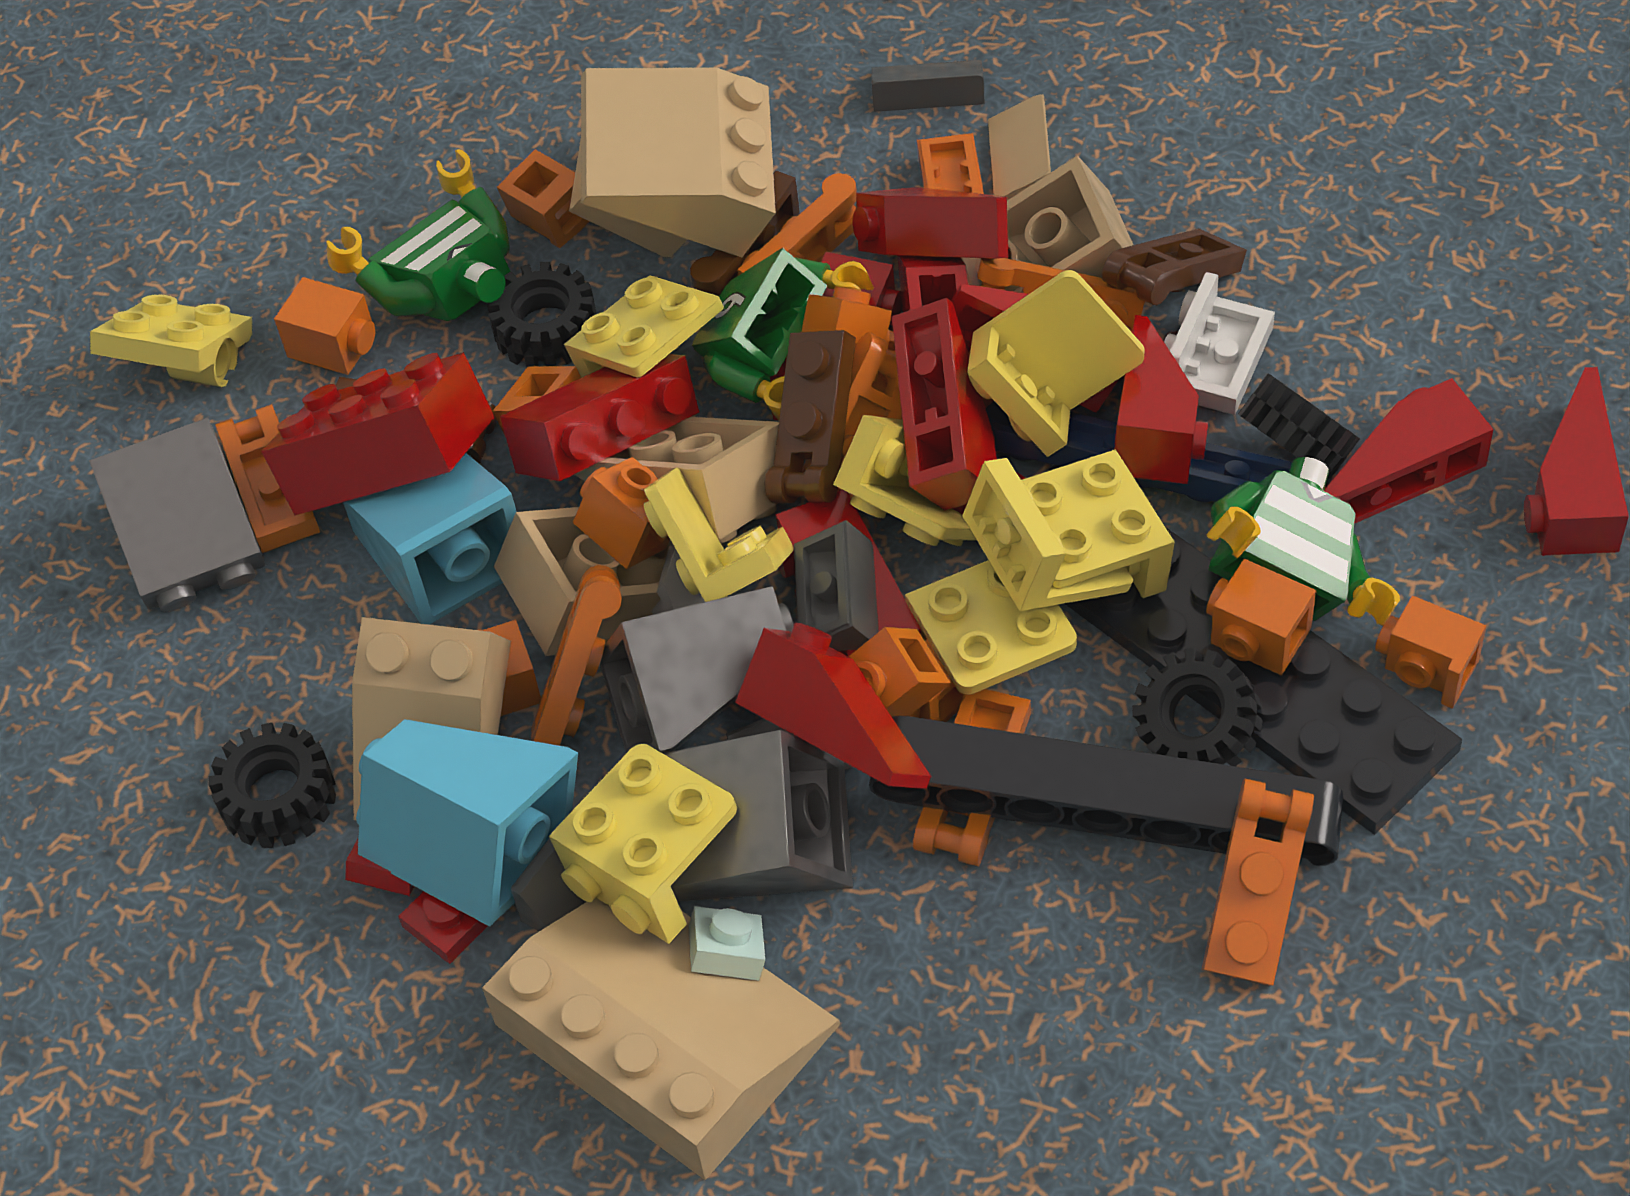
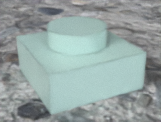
[689,906,765,981]

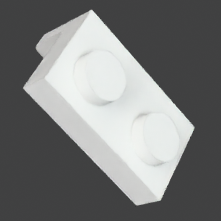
[1164,272,1275,415]

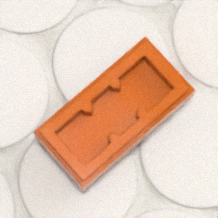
[917,133,984,194]

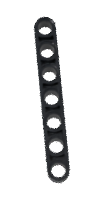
[869,716,1343,866]

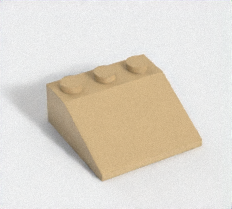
[581,67,776,257]

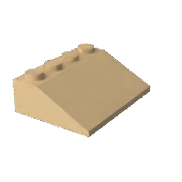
[482,898,840,1180]

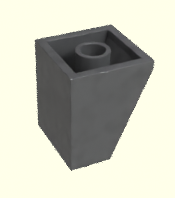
[89,417,266,612]
[600,586,793,753]
[663,730,853,901]

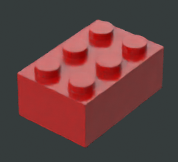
[261,352,495,516]

